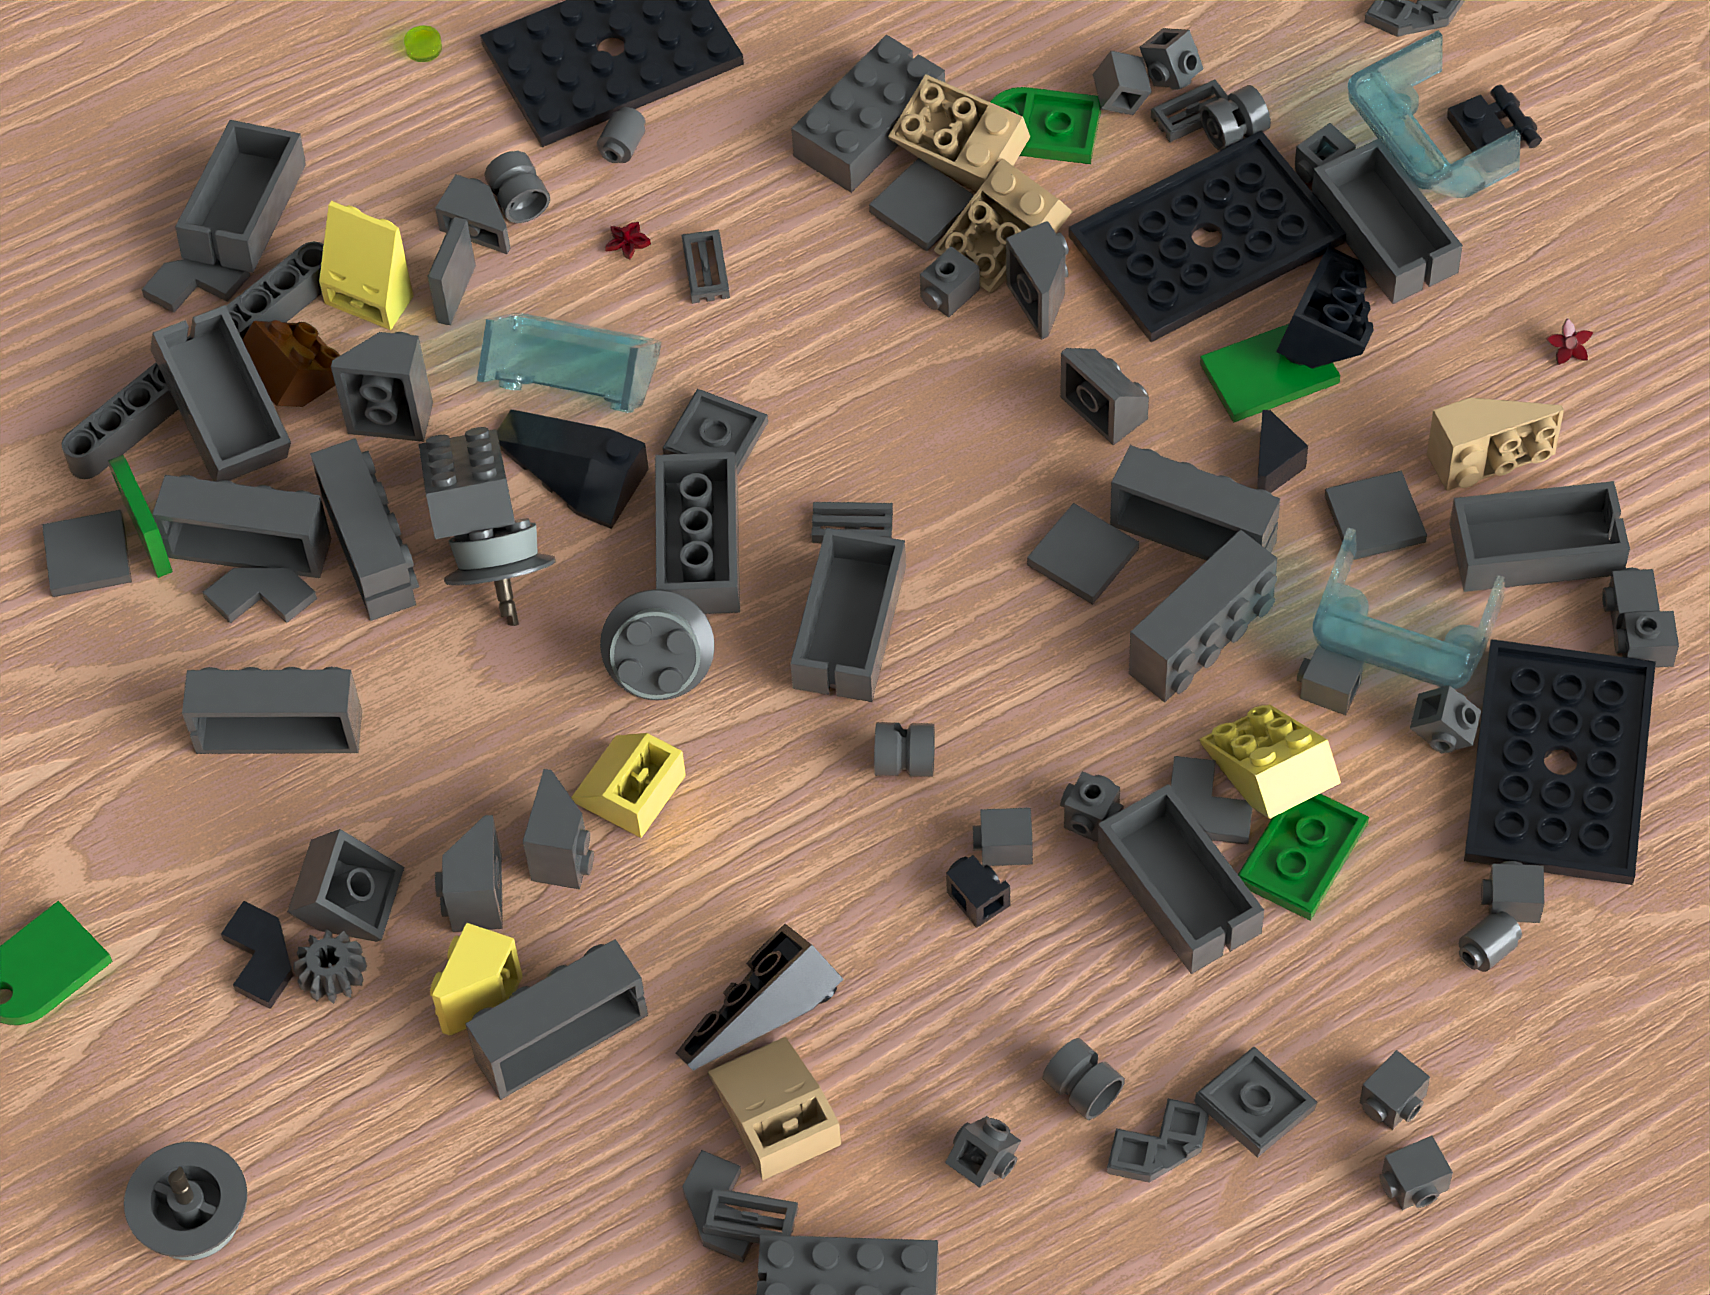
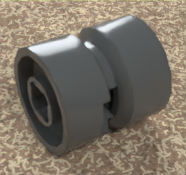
[1200,85,1271,151]
[484,151,550,223]
[874,722,935,777]
[1043,1038,1125,1120]

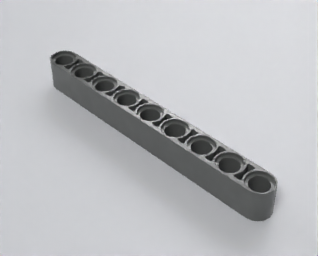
[61,241,324,479]

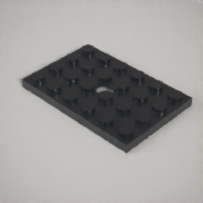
[480,0,744,147]
[1068,130,1346,342]
[1464,639,1656,885]

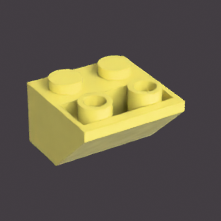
[571,733,686,838]
[430,923,523,1035]

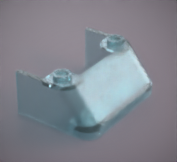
[1348,30,1521,198]
[477,313,662,412]
[1313,528,1505,689]

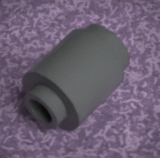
[597,107,646,163]
[1459,911,1522,972]

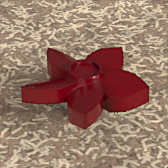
[605,222,651,260]
[1546,318,1593,365]

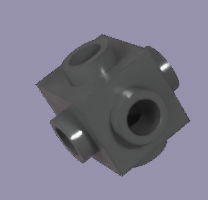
[1139,28,1204,90]
[1410,685,1481,754]
[1060,771,1124,842]
[945,1116,1021,1188]

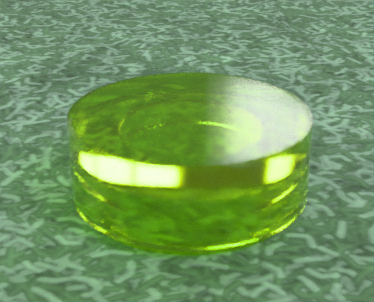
[404,25,442,62]

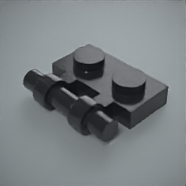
[1447,85,1542,171]

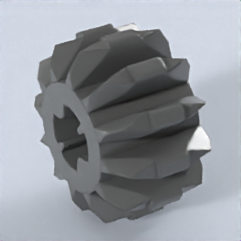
[293,929,367,1004]

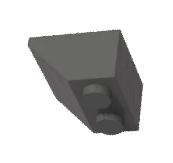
[1006,221,1069,340]
[1060,348,1149,445]
[523,769,594,890]
[435,815,503,932]
[287,829,405,942]

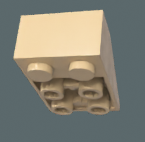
[888,74,1030,192]
[934,158,1073,293]
[1427,398,1564,491]
[708,1036,841,1181]

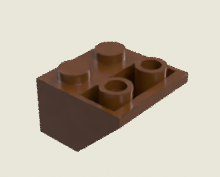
[242,320,340,407]

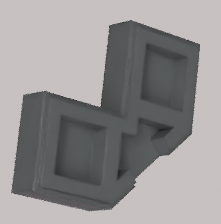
[1364,0,1465,37]
[142,259,250,313]
[203,568,317,623]
[1171,756,1252,844]
[1107,1098,1209,1183]
[682,1150,761,1263]

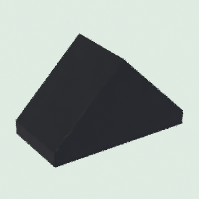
[1257,410,1308,493]

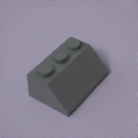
[331,332,433,442]

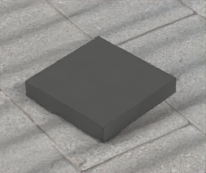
[869,158,974,251]
[427,217,476,326]
[663,388,768,476]
[1325,470,1427,561]
[1027,503,1139,605]
[42,510,132,597]
[1194,1047,1318,1158]

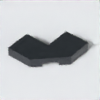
[221,901,294,1009]

